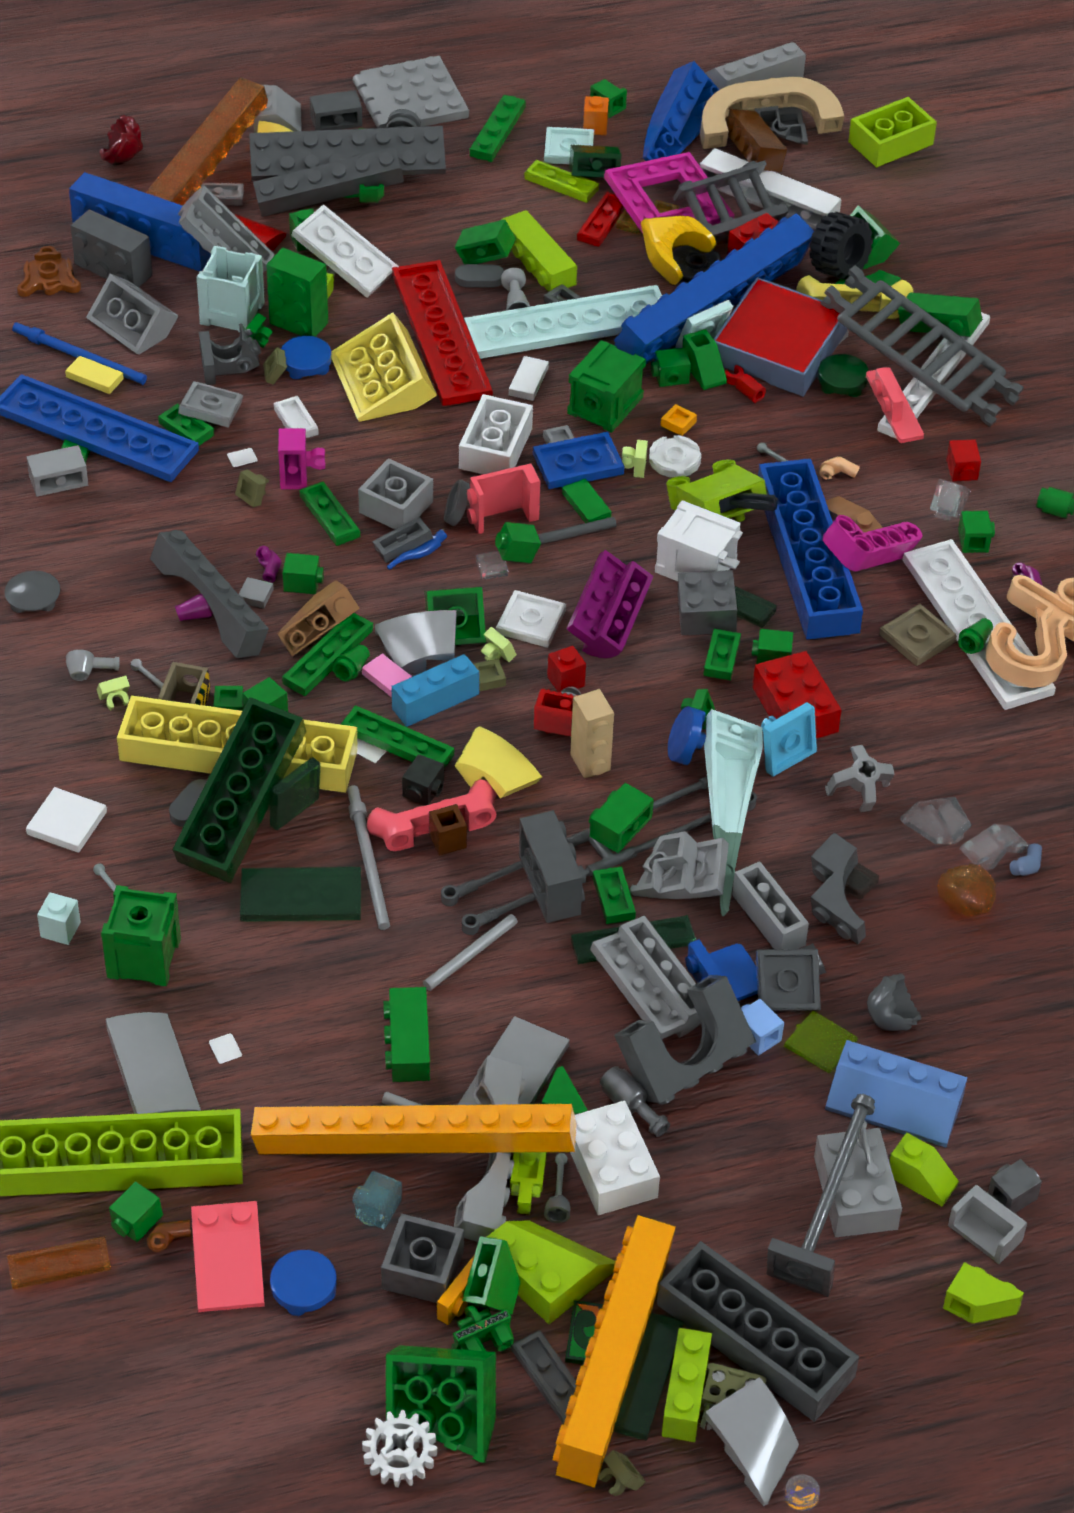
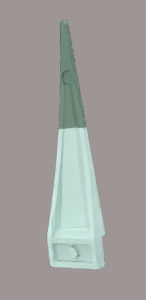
[704,709,763,916]

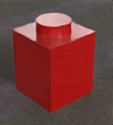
[946,439,981,482]
[547,645,586,692]

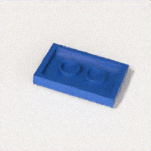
[533,432,625,489]

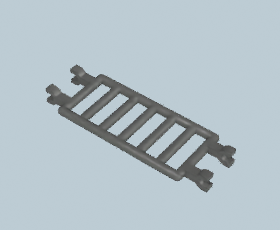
[821,265,1024,427]

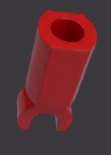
[725,365,766,403]

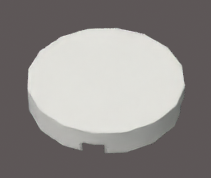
[649,435,701,478]

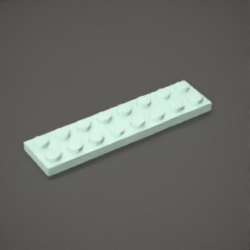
[464,285,662,359]

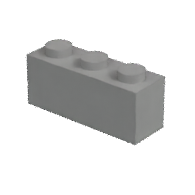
[732,861,809,949]

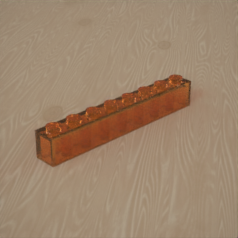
[145,77,268,206]

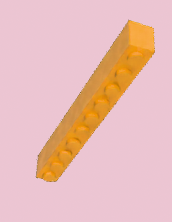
[251,1104,577,1154]

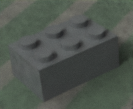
[70,209,152,288]
[519,810,586,923]

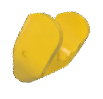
[641,216,716,285]

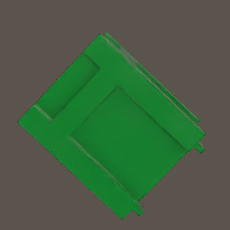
[567,340,646,433]
[101,885,181,987]

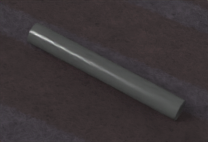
[538,517,616,545]

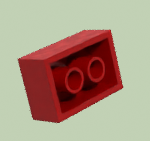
[752,651,842,739]

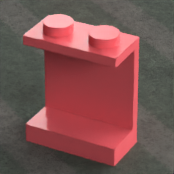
[467,463,540,534]

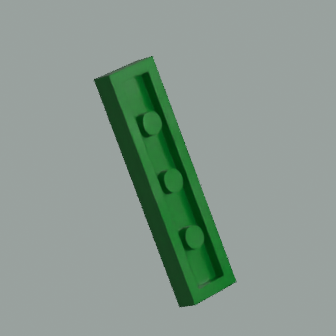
[470,95,526,162]
[282,613,373,696]
[341,705,454,769]

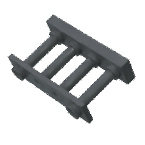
[673,160,789,243]

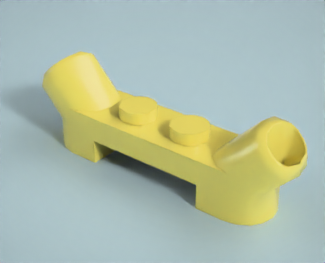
[796,275,913,319]

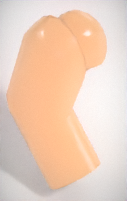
[819,457,860,480]

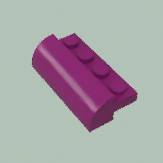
[566,550,654,658]

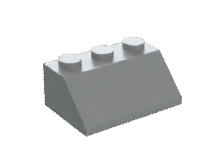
[86,274,179,355]

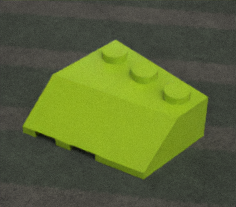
[487,1220,616,1324]

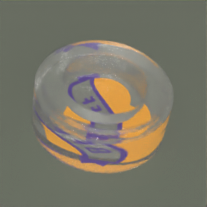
[784,1474,820,1512]

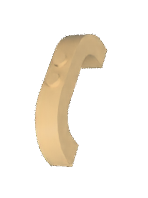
[700,77,844,149]

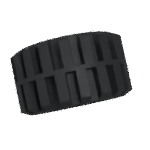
[809,212,873,279]

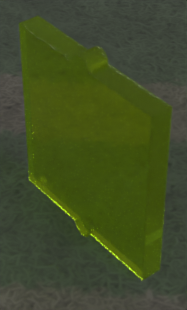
[784,1011,858,1074]

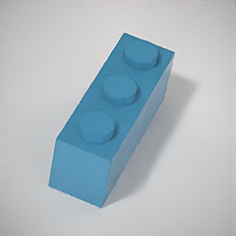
[392,654,479,727]

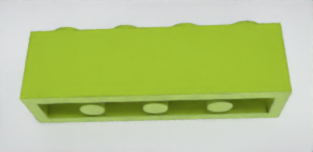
[501,210,577,292]

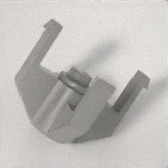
[825,745,895,812]

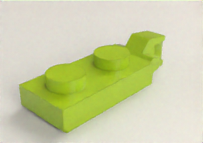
[510,1152,547,1214]

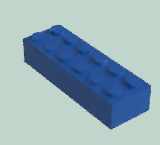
[69,172,211,272]

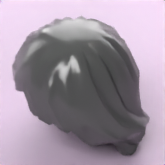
[867,974,922,1031]

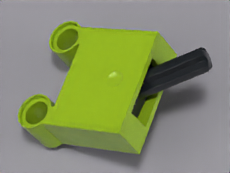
[666,459,779,522]

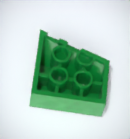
[386,1345,496,1463]

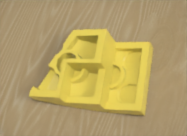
[455,726,542,799]

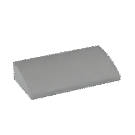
[106,1012,201,1114]

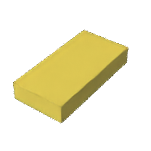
[65,356,124,394]

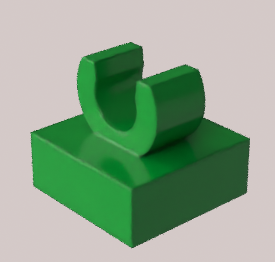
[246,313,272,348]
[680,689,715,729]

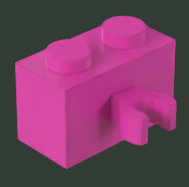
[278,428,325,489]

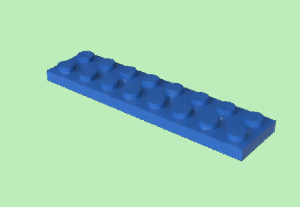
[0,374,199,482]

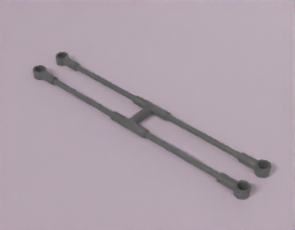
[441,776,757,935]

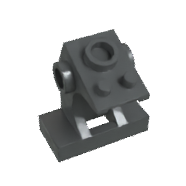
[199,323,261,385]

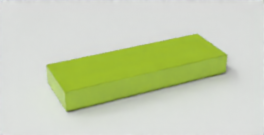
[524,160,599,203]

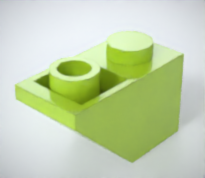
[943,1262,1024,1324]

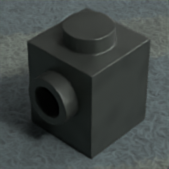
[402,754,444,805]

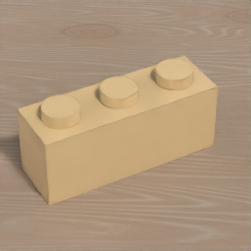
[570,689,614,779]

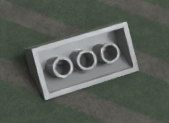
[705,42,806,90]

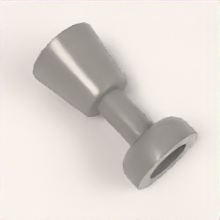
[501,268,530,311]

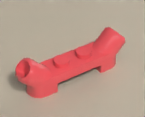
[367,779,497,851]

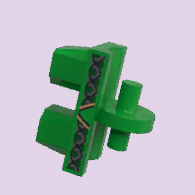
[451,1305,514,1351]

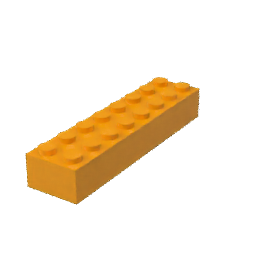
[552,1215,676,1488]

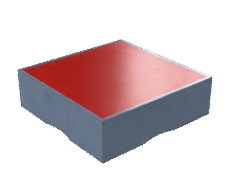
[714,277,847,396]

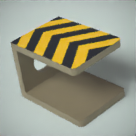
[158,662,210,706]

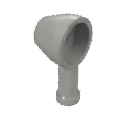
[66,650,119,681]

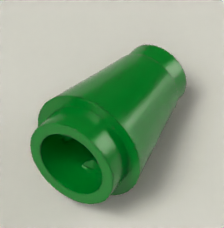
[958,618,993,654]
[333,644,370,681]

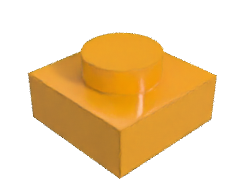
[661,404,697,436]

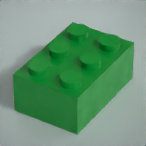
[266,247,328,337]

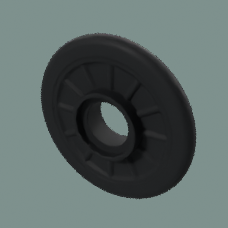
[673,245,722,281]

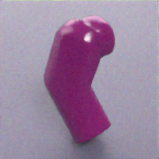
[256,546,281,583]
[1012,562,1043,586]

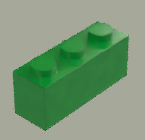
[897,292,983,337]
[383,987,430,1082]

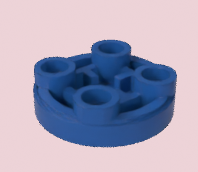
[281,336,332,379]
[668,706,706,766]
[270,1250,337,1316]

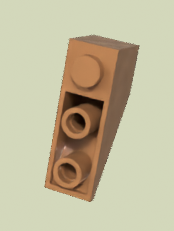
[277,580,360,656]

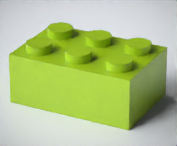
[848,97,937,167]

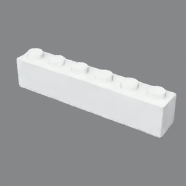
[700,148,841,229]

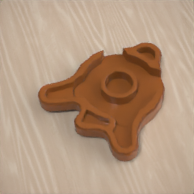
[17,246,81,297]

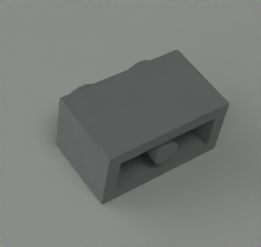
[309,90,362,131]

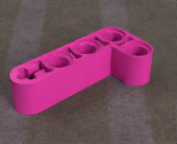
[822,515,923,571]

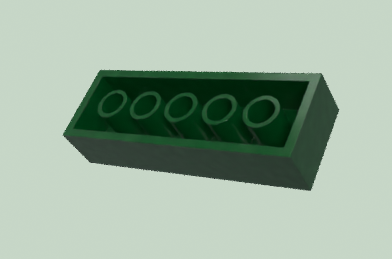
[172,697,306,883]

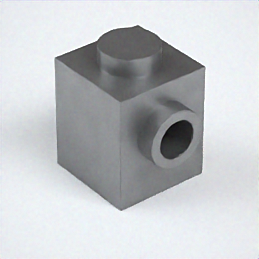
[988,1159,1042,1213]

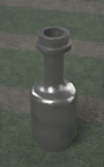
[600,1066,670,1137]

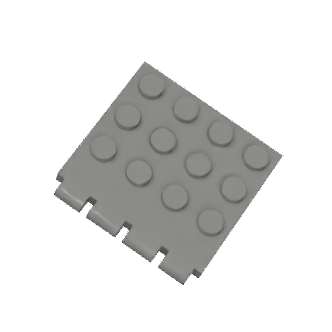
[352,56,469,128]

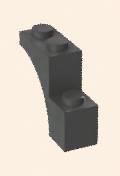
[811,832,866,944]

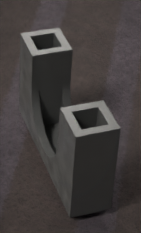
[614,975,756,1105]

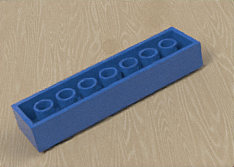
[758,459,863,640]

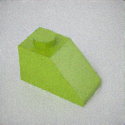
[889,1133,959,1207]

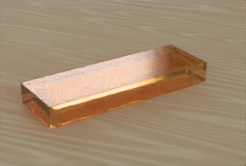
[7,1236,111,1289]

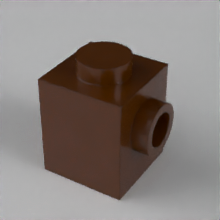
[429,804,467,856]

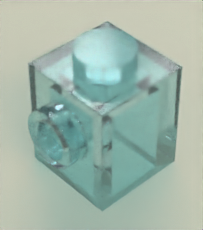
[352,1170,402,1230]

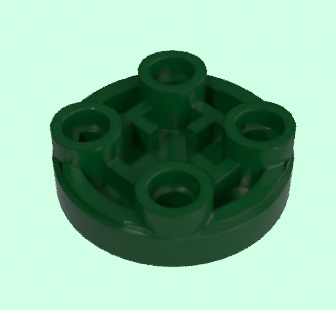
[817,354,869,397]

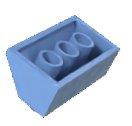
[825,1040,968,1148]

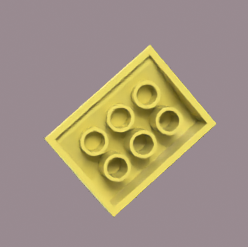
[331,312,437,422]

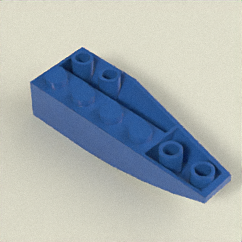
[643,61,719,161]

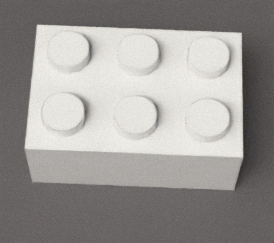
[459,394,533,474]
[570,1101,660,1215]

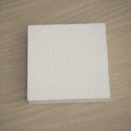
[496,590,566,648]
[26,787,107,853]

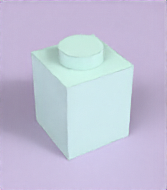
[37,892,81,945]

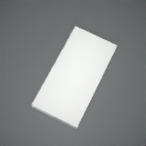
[291,204,399,297]

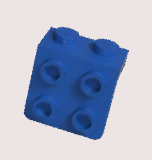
[685,939,758,1001]

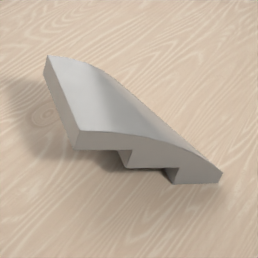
[375,610,456,674]
[630,831,729,899]
[704,1377,799,1507]

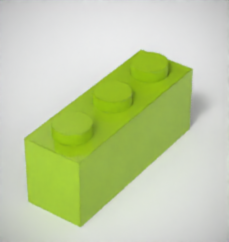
[661,1328,712,1442]

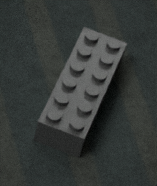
[657,1241,859,1422]

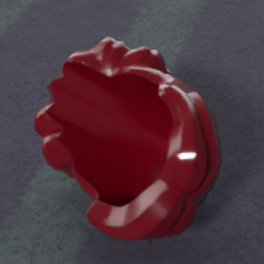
[99,115,143,164]

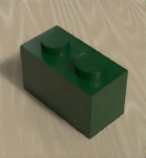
[569,145,622,177]

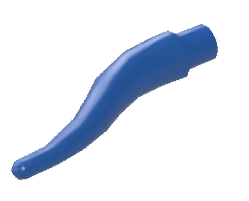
[387,529,447,570]

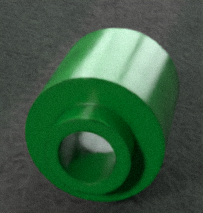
[1036,486,1074,519]

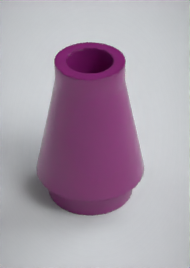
[175,593,213,622]

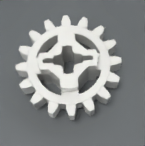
[362,1410,437,1487]

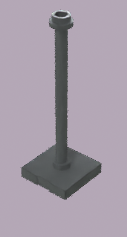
[767,1094,875,1297]

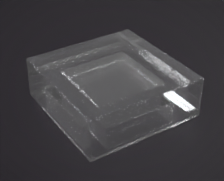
[476,551,508,580]

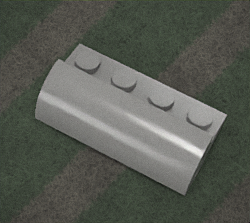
[178,185,275,272]
[590,916,701,1039]

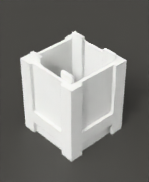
[655,500,743,581]

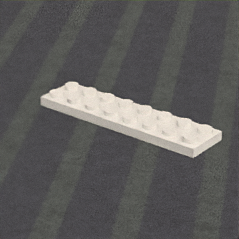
[903,539,1056,710]

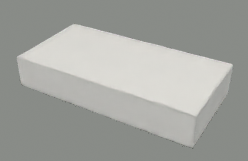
[509,356,549,401]
[274,396,319,438]

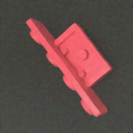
[866,367,924,443]

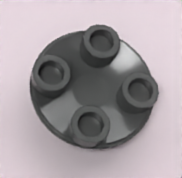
[5,571,60,613]

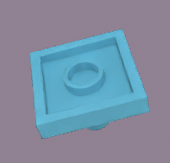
[761,702,817,777]

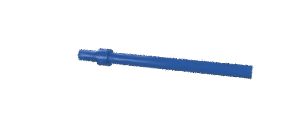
[12,322,147,385]

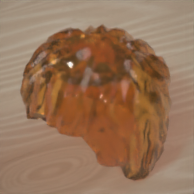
[937,863,996,917]

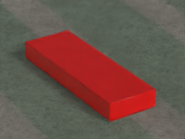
[577,192,625,247]

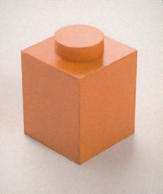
[583,96,609,135]

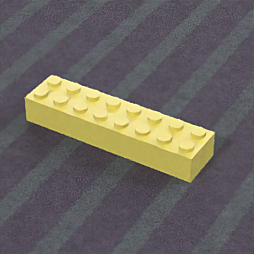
[117,695,358,793]

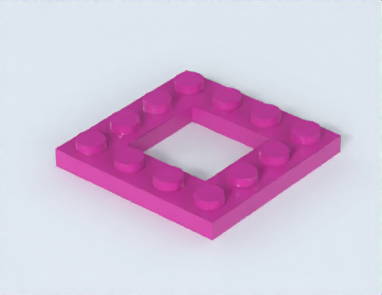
[604,152,735,234]

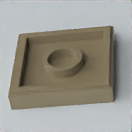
[879,604,957,666]

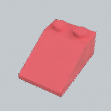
[191,1201,265,1313]

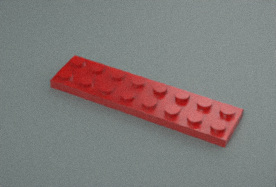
[392,260,493,406]

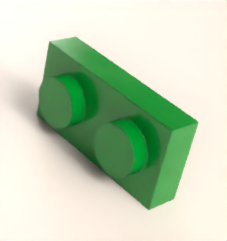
[158,403,214,446]
[703,629,741,681]
[592,866,636,924]

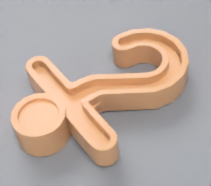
[985,575,1074,688]

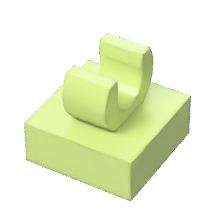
[622,440,648,478]
[481,627,517,662]
[97,676,130,710]

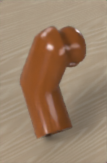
[147,1220,191,1252]

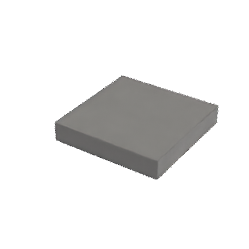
[178,381,243,427]

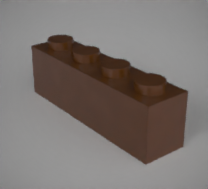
[725,109,787,172]

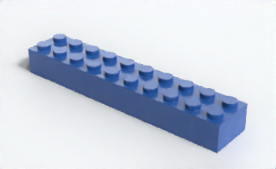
[614,213,815,365]

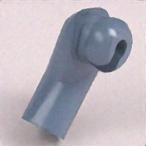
[1010,843,1042,876]

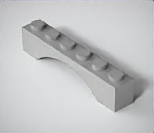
[454,1056,525,1242]

